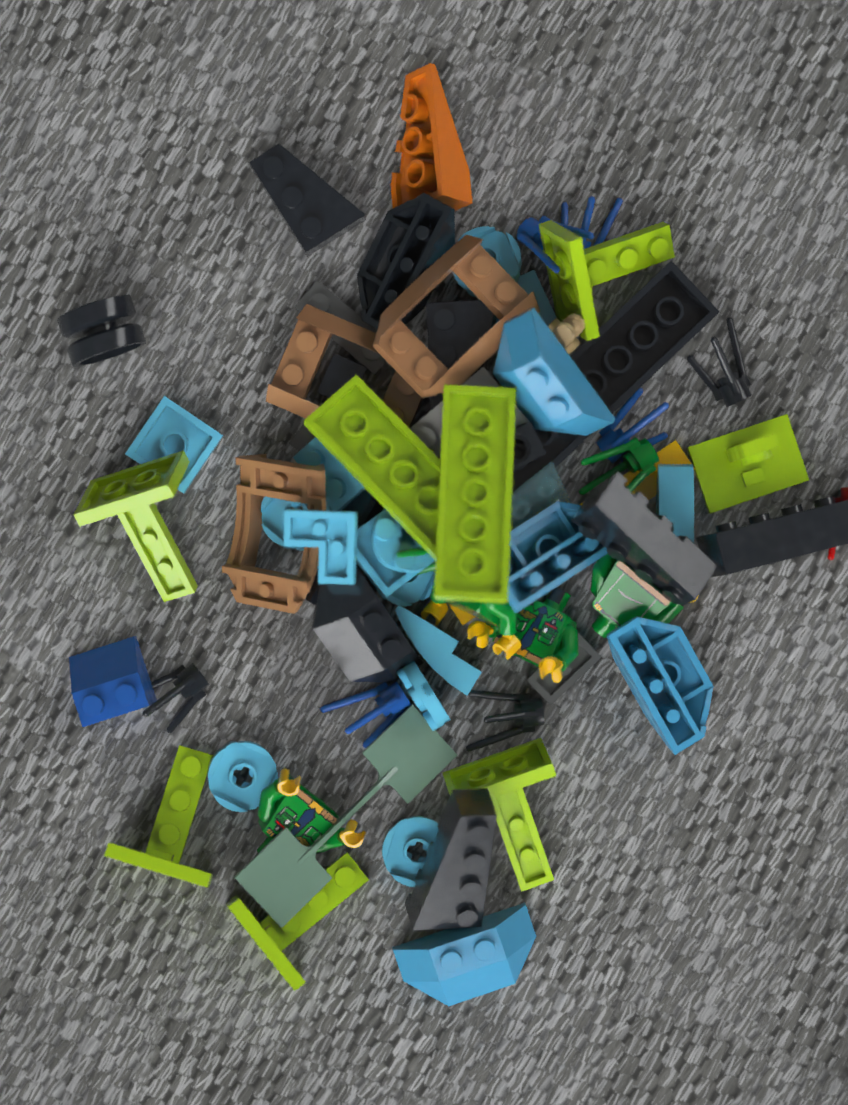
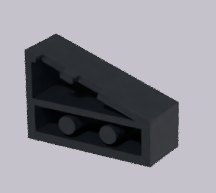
[249,144,366,257]

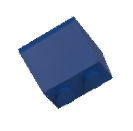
[69,636,157,727]

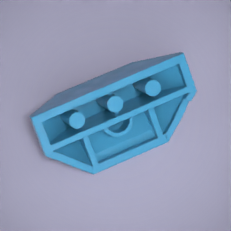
[493,307,615,436]
[508,501,608,614]
[606,616,714,755]
[392,903,536,1006]

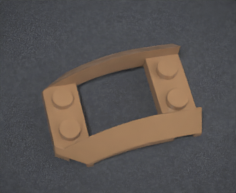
[373,235,540,398]
[266,304,424,428]
[222,454,326,614]

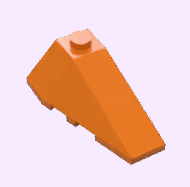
[391,63,473,211]

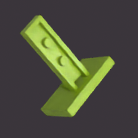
[538,220,675,341]
[687,414,809,514]
[73,450,198,602]
[442,738,557,892]
[104,745,213,888]
[225,852,369,991]

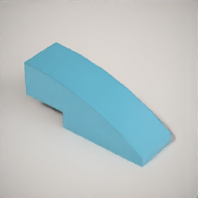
[656,464,694,543]
[395,605,482,696]

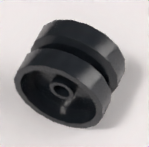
[57,294,147,367]

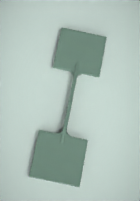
[234,704,457,928]

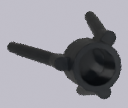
[687,317,751,407]
[143,663,210,733]
[466,690,545,752]

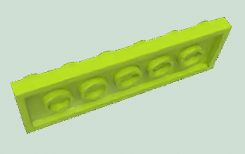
[304,374,440,560]
[434,384,516,603]

